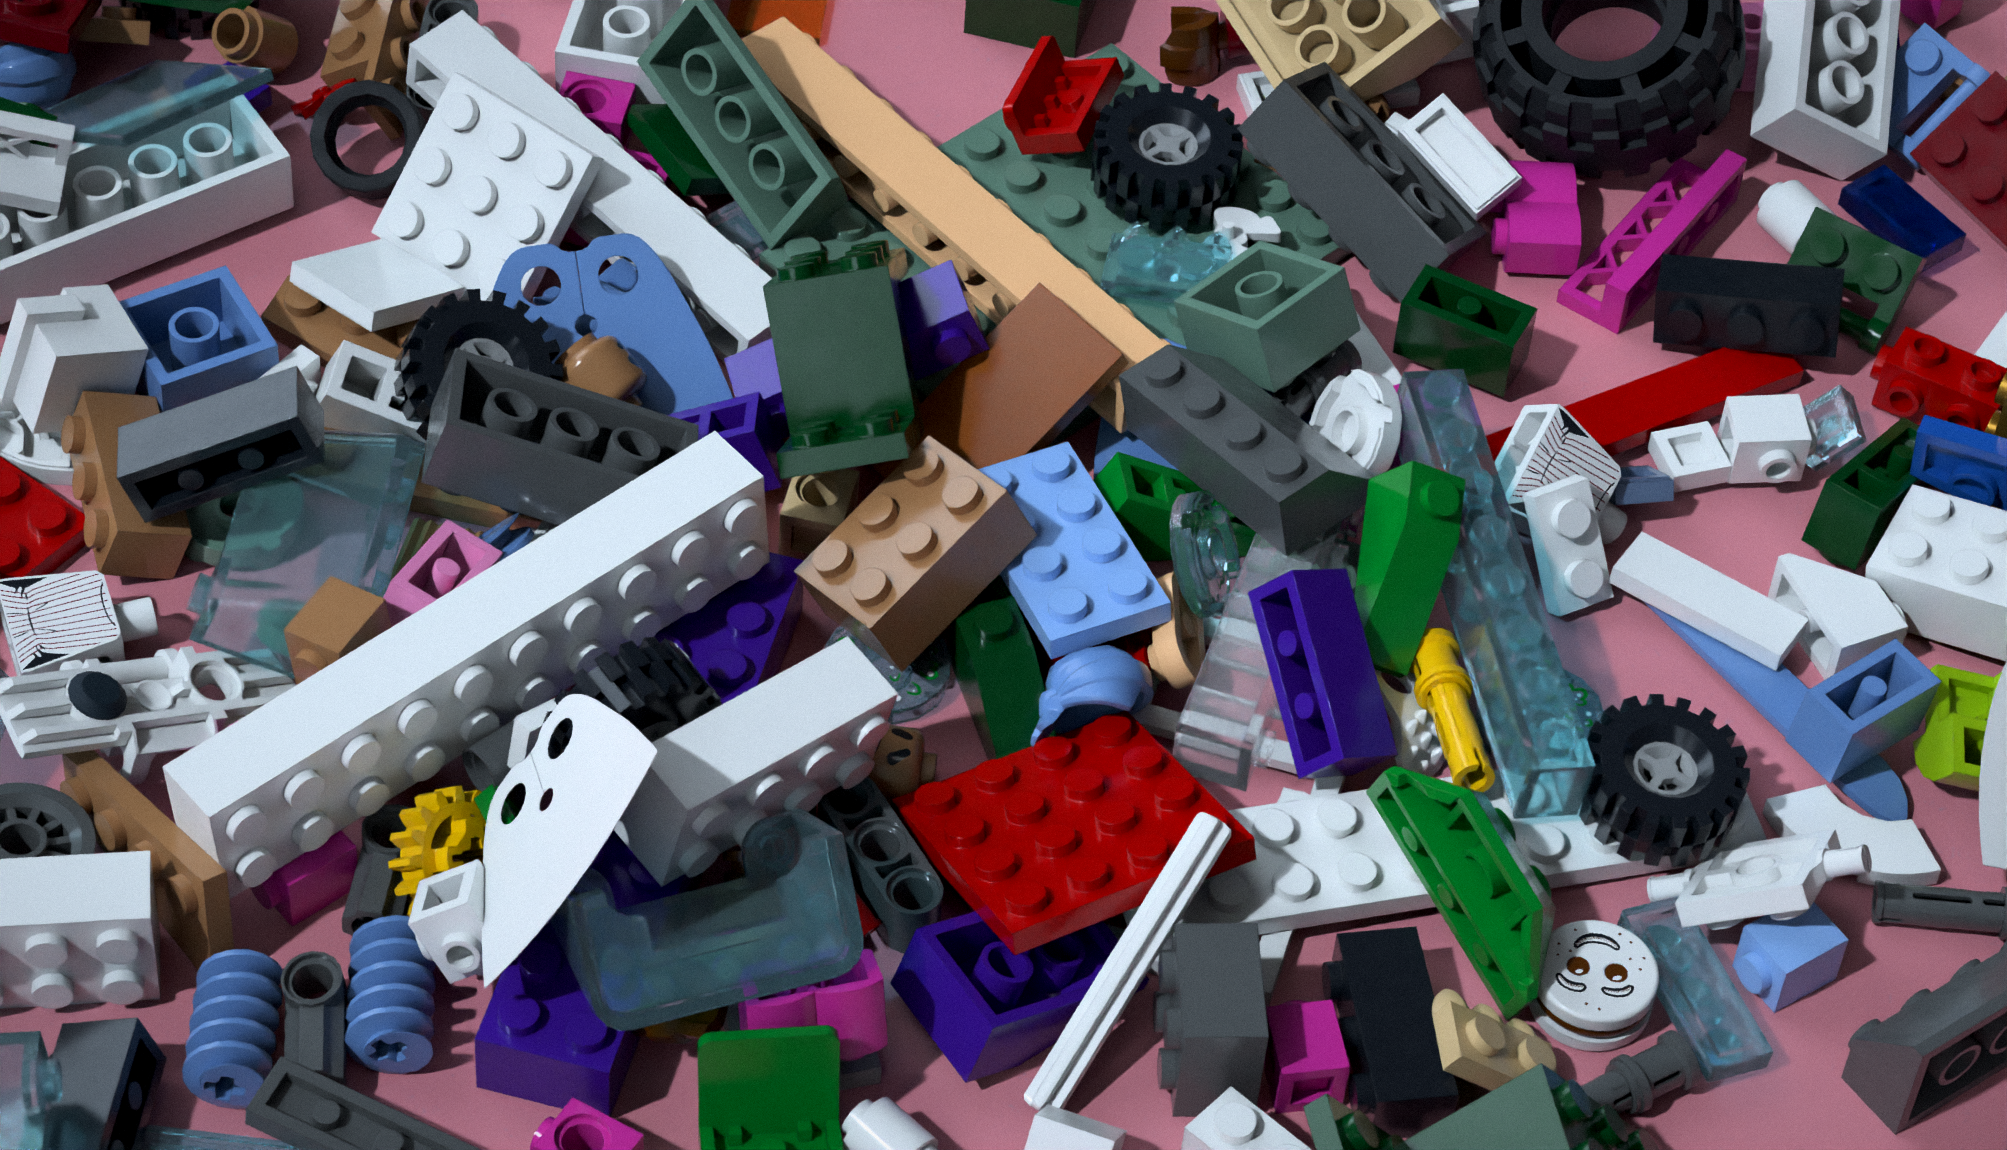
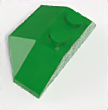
[1366,765,1556,1021]

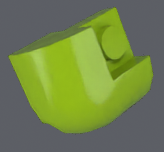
[1913,664,2001,791]

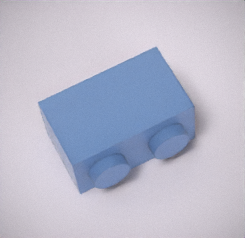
[1785,638,1941,783]

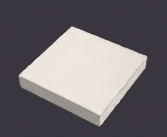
[289,238,466,332]

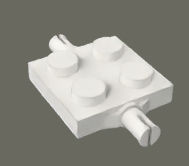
[1647,829,1872,930]

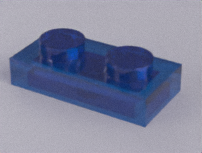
[1838,164,1966,274]

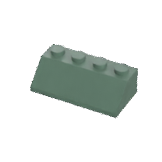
[637,0,848,250]

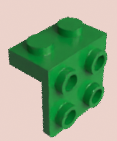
[697,1025,843,1150]

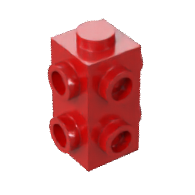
[1870,326,2007,432]

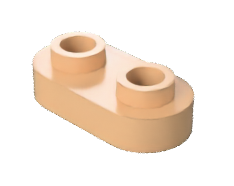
[1147,570,1207,689]

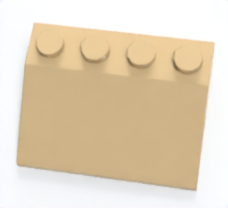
[1215,0,1464,102]

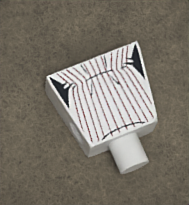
[1471,404,1627,544]
[0,570,158,676]

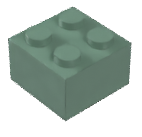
[1174,240,1361,392]

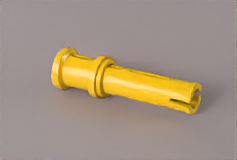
[1409,628,1495,793]

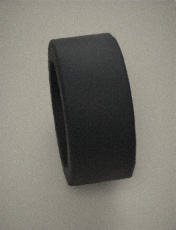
[310,80,427,200]

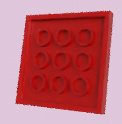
[892,710,1256,955]

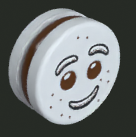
[1529,920,1659,1052]

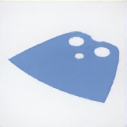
[493,233,733,415]

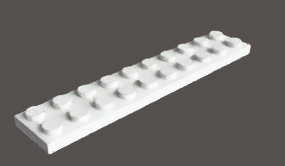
[1123,757,1767,950]

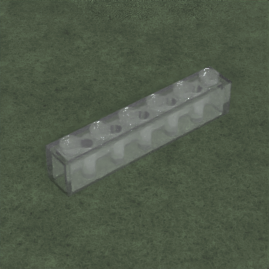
[1172,505,1365,792]

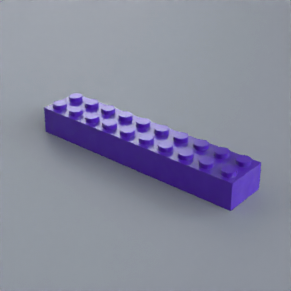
[474,552,804,1117]

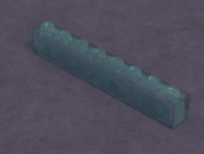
[1397,369,1595,819]

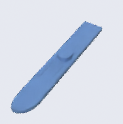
[1642,600,1908,821]

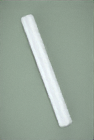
[1024,812,1232,1111]

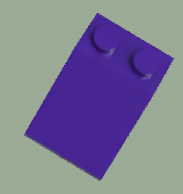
[890,912,1149,1083]

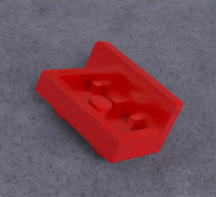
[1002,35,1125,155]

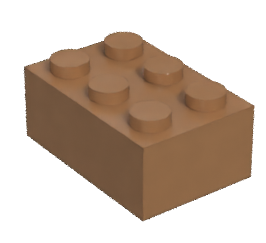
[794,436,1037,672]

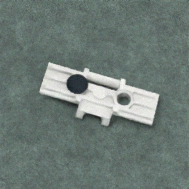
[0,644,296,785]

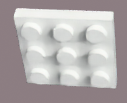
[371,72,604,302]

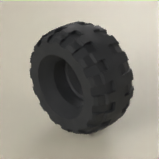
[1473,0,1746,179]

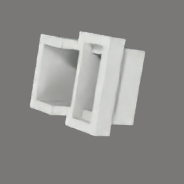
[0,284,149,434]

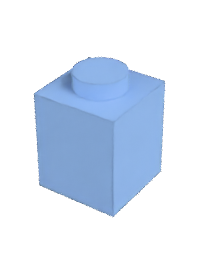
[1732,902,1849,1013]

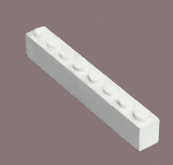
[406,10,772,363]

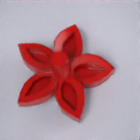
[290,78,357,120]

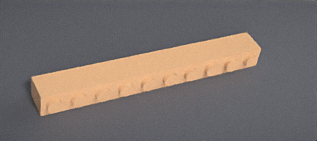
[741,16,1171,434]

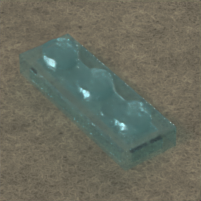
[1617,896,1774,1083]

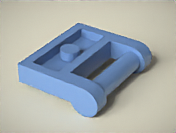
[1888,22,1991,171]

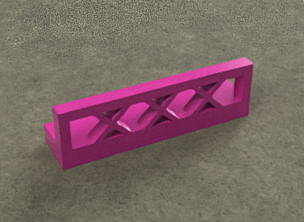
[1556,149,1747,335]

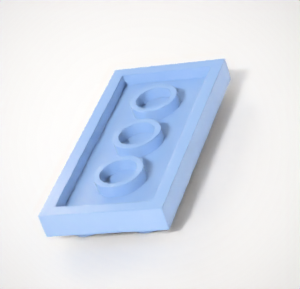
[977,441,1171,659]

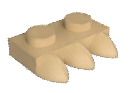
[1432,988,1557,1091]

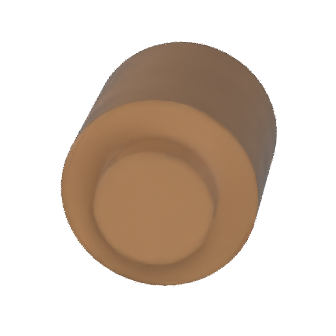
[212,6,298,74]

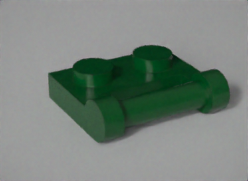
[1787,207,1927,356]

